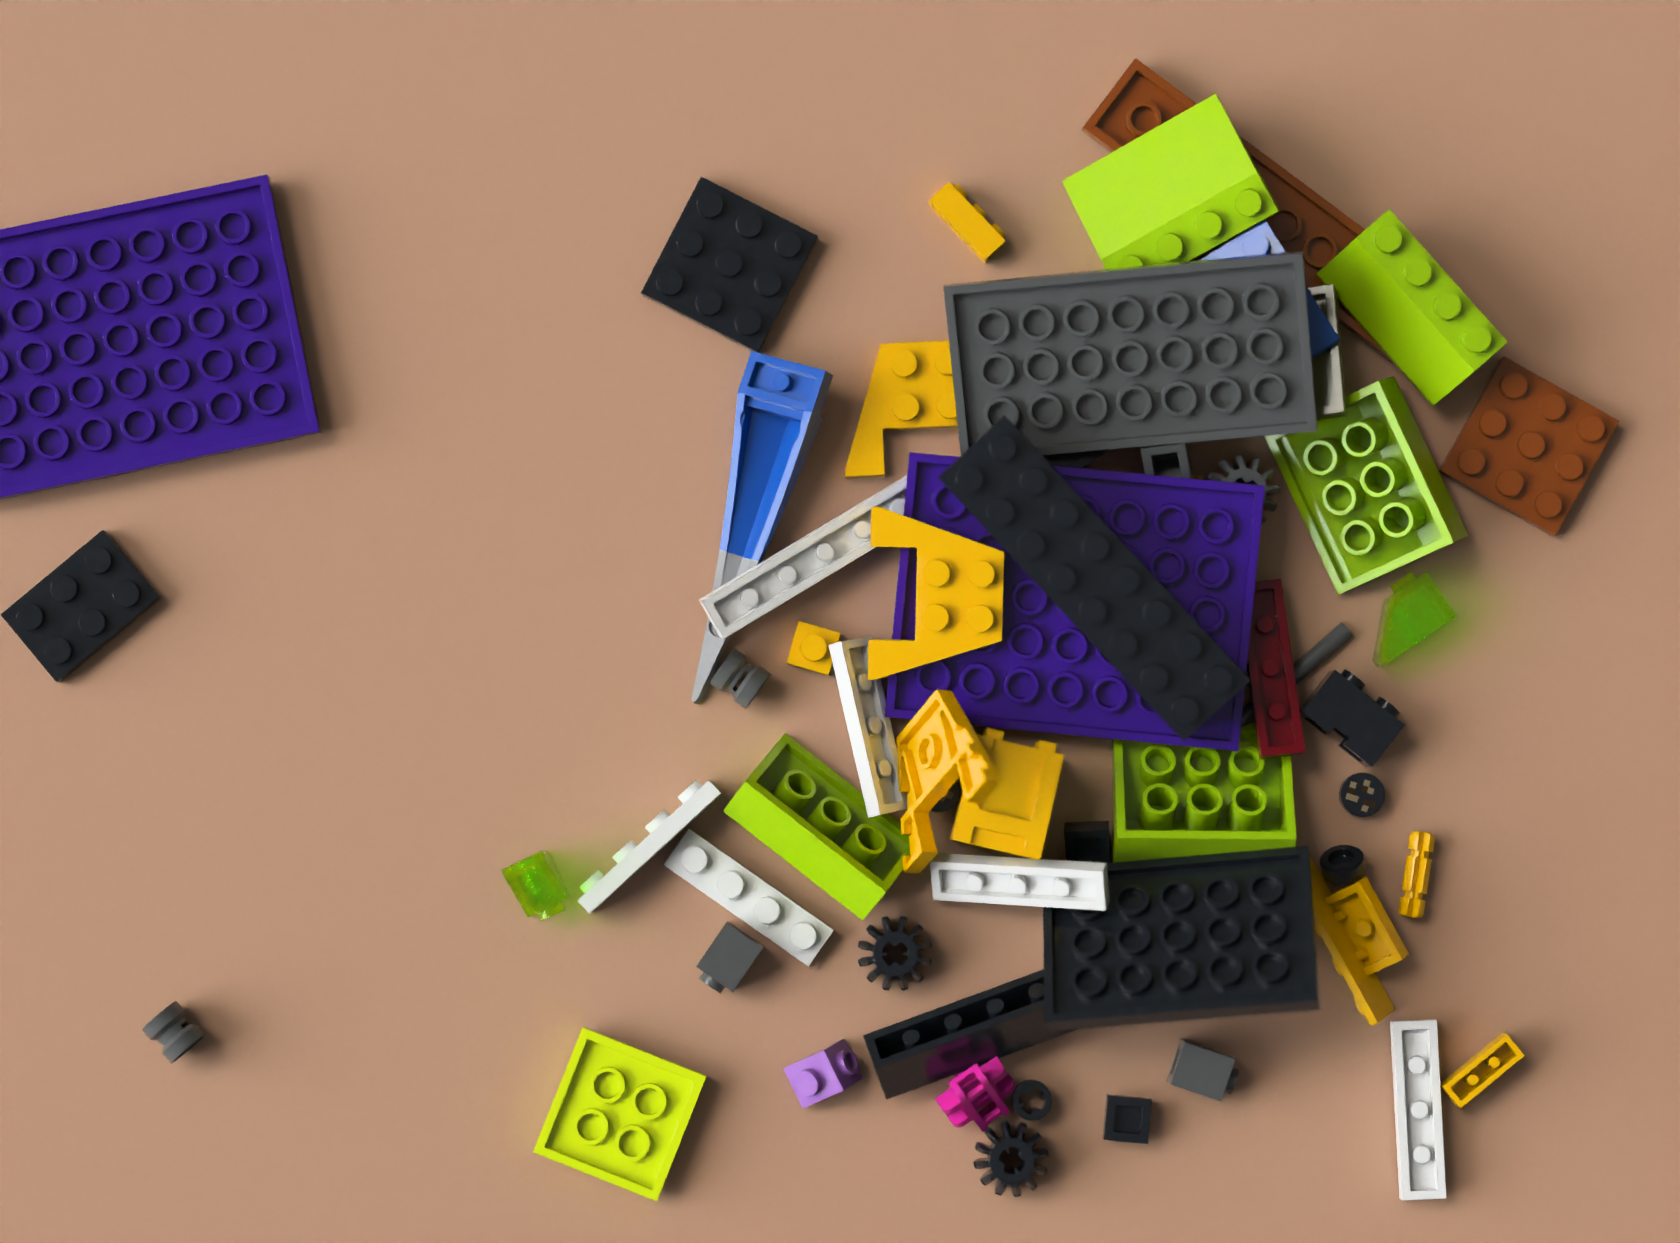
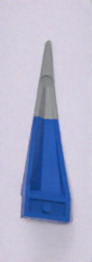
[692,351,833,705]

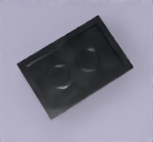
[0,530,161,683]

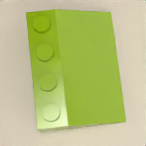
[1062,94,1280,269]
[1264,376,1469,595]
[1112,723,1297,863]

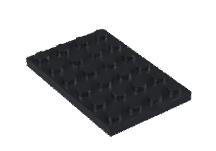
[1043,846,1320,1031]

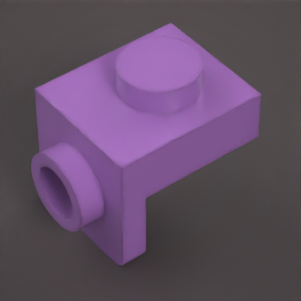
[783,1039,863,1109]

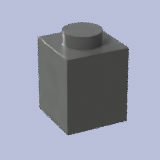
[1140,443,1192,478]
[696,921,764,993]
[1167,1039,1239,1102]

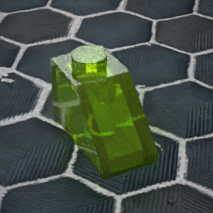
[1372,572,1457,668]
[501,850,571,921]

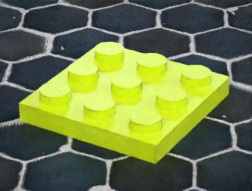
[533,1026,707,1201]

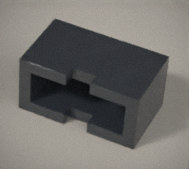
[1300,669,1405,767]

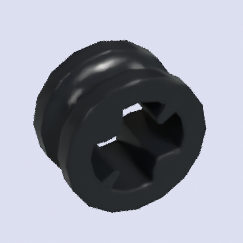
[1011,1079,1052,1121]

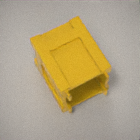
[950,728,1064,860]

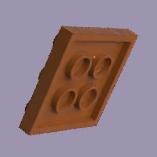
[1438,356,1619,536]

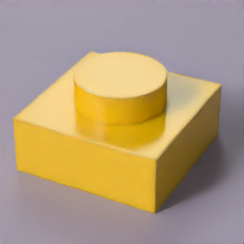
[786,621,841,676]

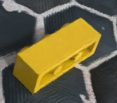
[928,182,1006,263]
[1440,1032,1525,1109]

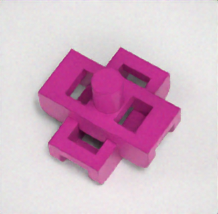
[935,1056,1016,1132]

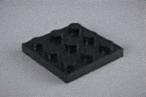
[641,177,818,353]

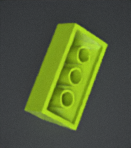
[1316,209,1507,406]
[723,733,910,921]

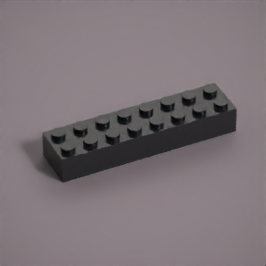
[938,416,1250,741]

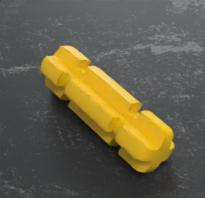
[1398,831,1435,918]

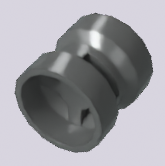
[710,648,771,709]
[142,1001,206,1063]

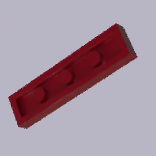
[1247,579,1306,759]

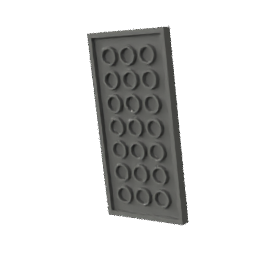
[943,251,1317,456]

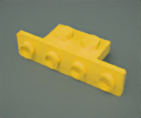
[1310,857,1409,1026]

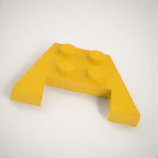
[845,340,958,478]
[868,506,1004,680]
[896,689,1001,874]

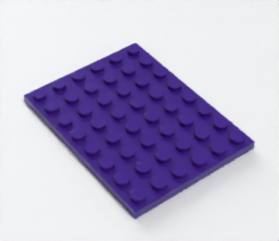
[0,175,322,500]
[885,452,1265,751]

